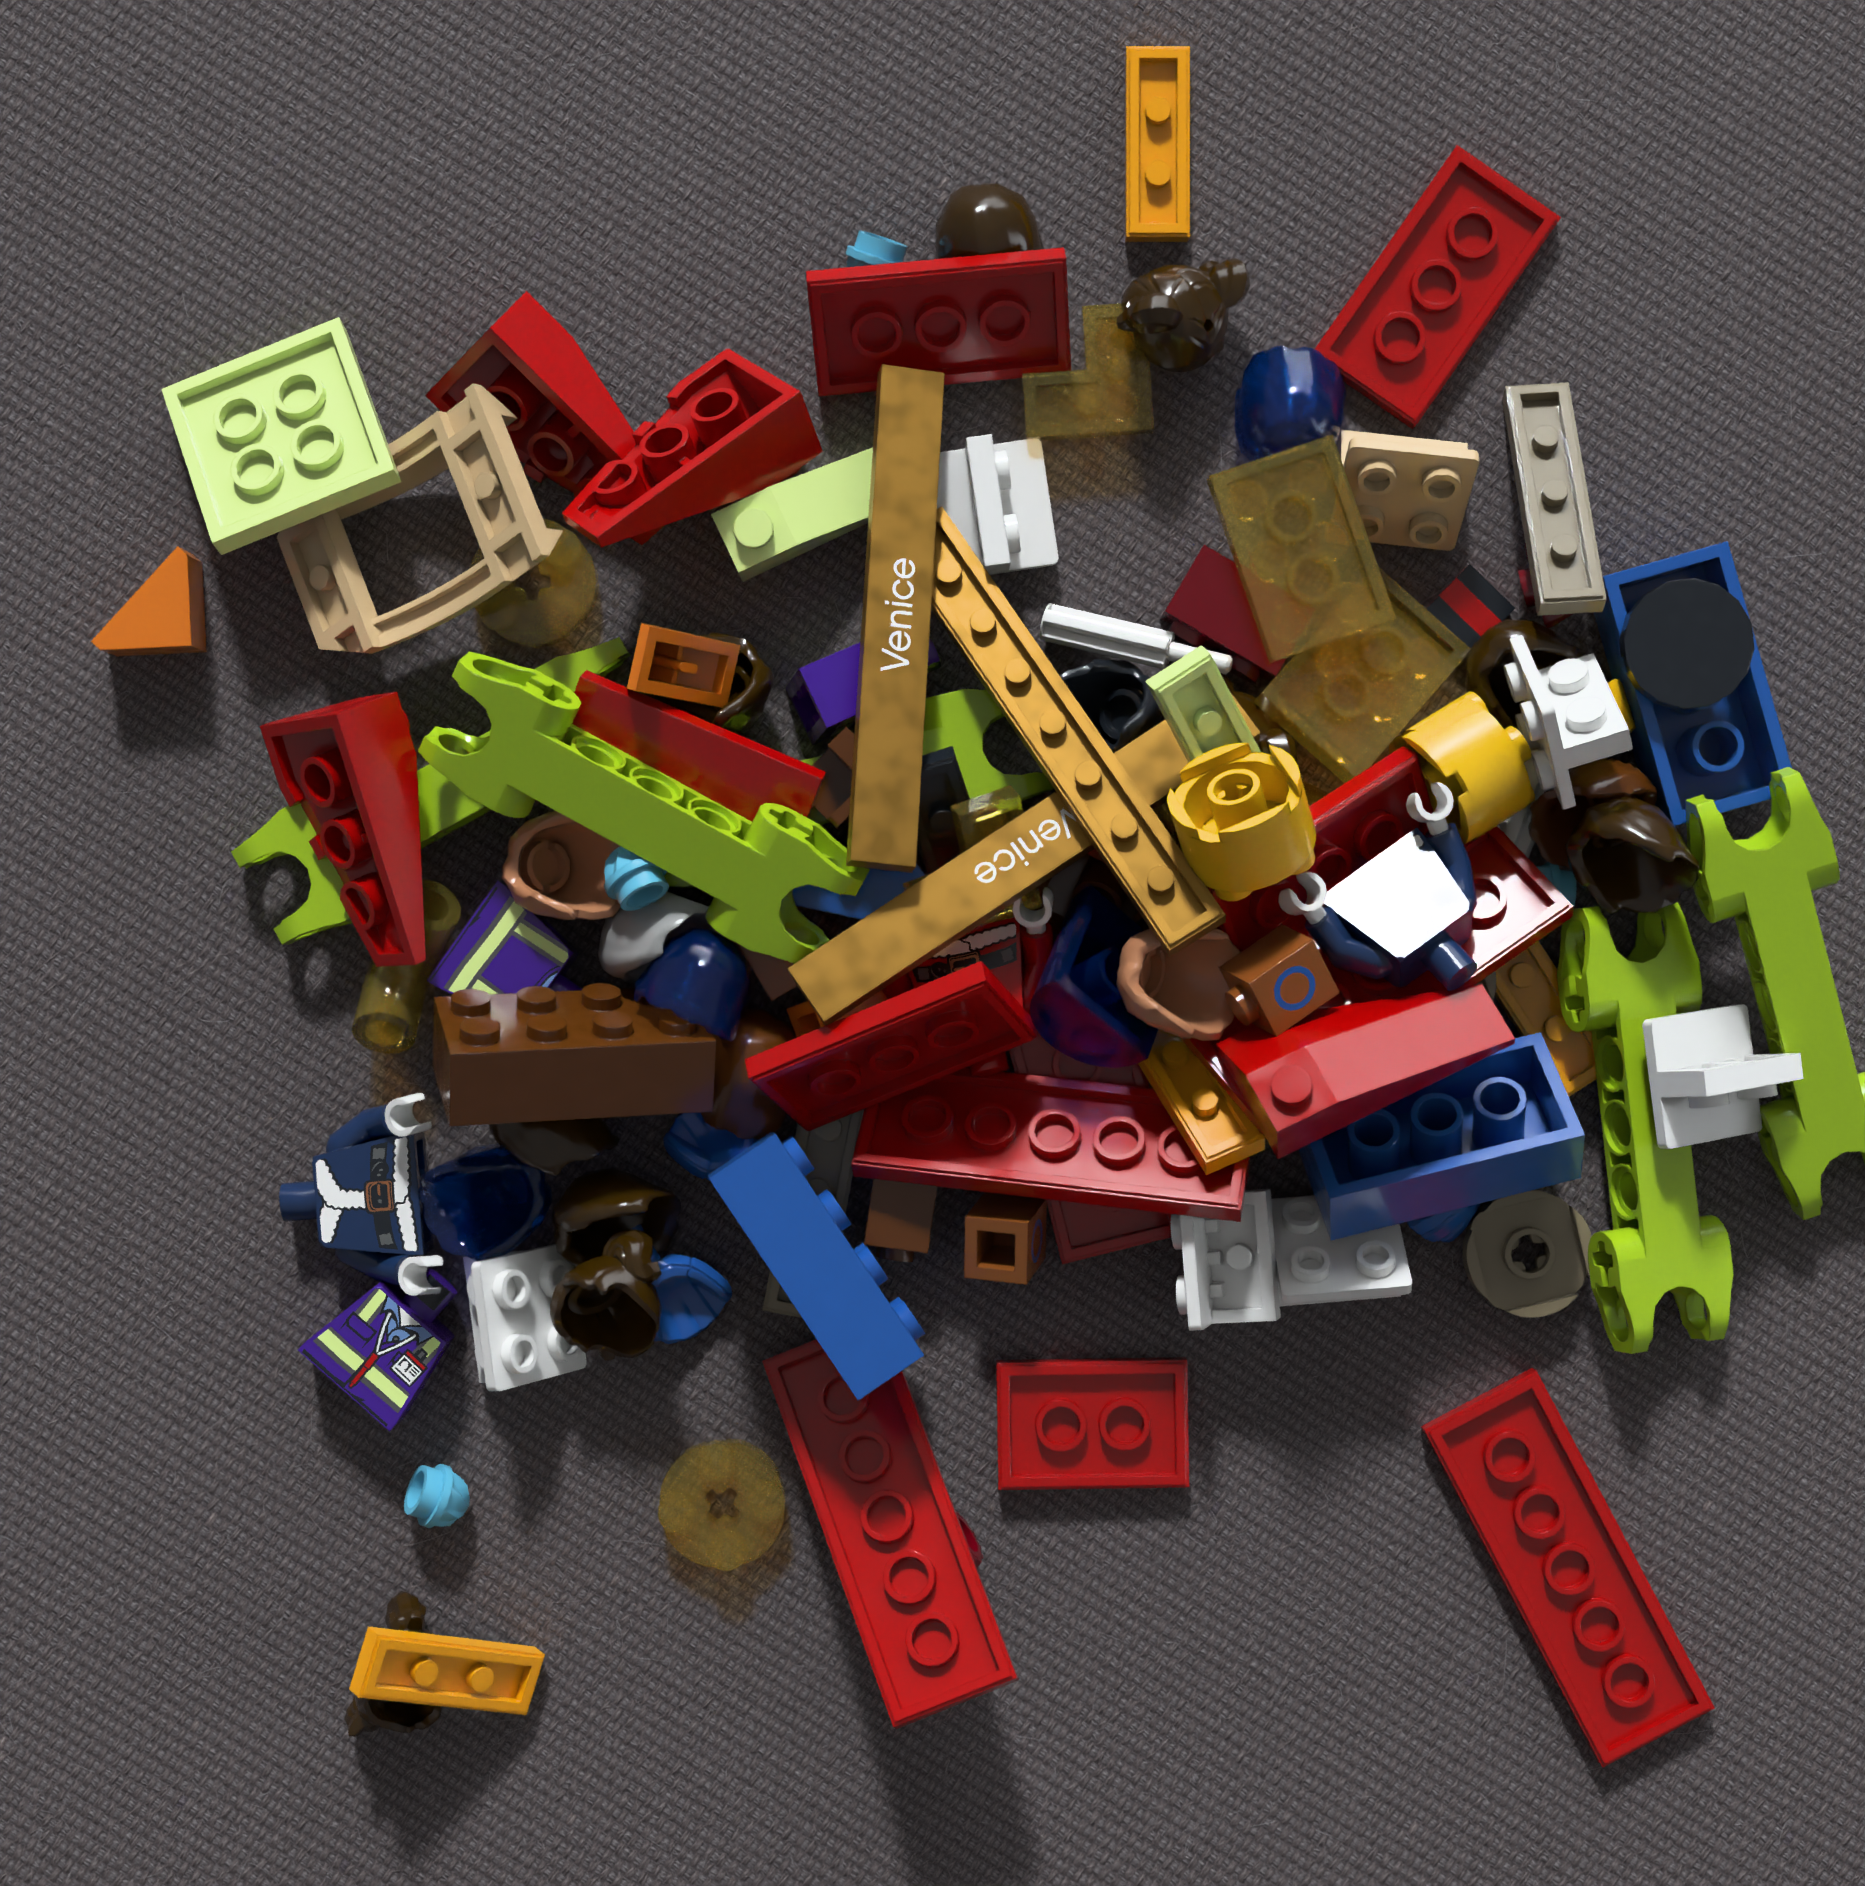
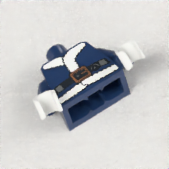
[1278,782,1478,991]
[279,1093,443,1296]

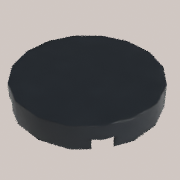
[1619,578,1755,710]

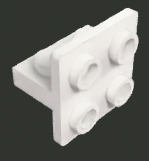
[937,434,1059,575]
[1504,635,1633,810]
[1642,1004,1804,1149]
[1171,1189,1281,1331]
[1271,1195,1412,1306]
[463,1244,586,1391]

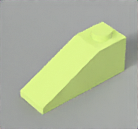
[711,447,873,582]

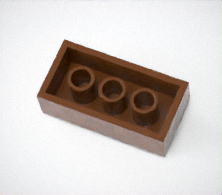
[433,980,716,1127]

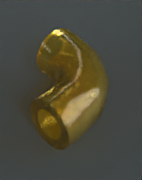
[352,879,461,1054]

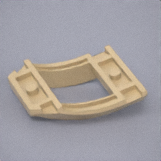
[277,384,563,654]

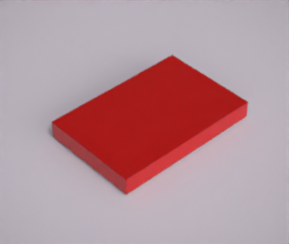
[996,1357,1189,1490]

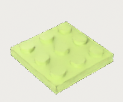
[162,317,401,555]

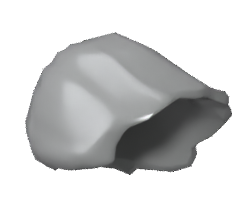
[598,892,725,984]

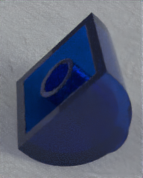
[1030,885,1158,1068]

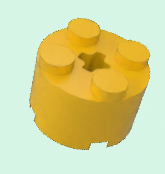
[1389,691,1535,845]
[1167,743,1316,901]

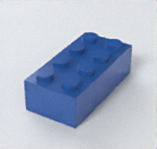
[1594,541,1792,826]
[1298,1032,1585,1241]
[708,1132,925,1400]

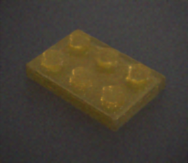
[1207,435,1396,663]
[1253,564,1470,783]

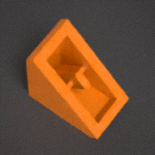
[91,546,207,656]
[627,623,741,708]

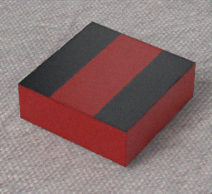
[1422,564,1515,655]

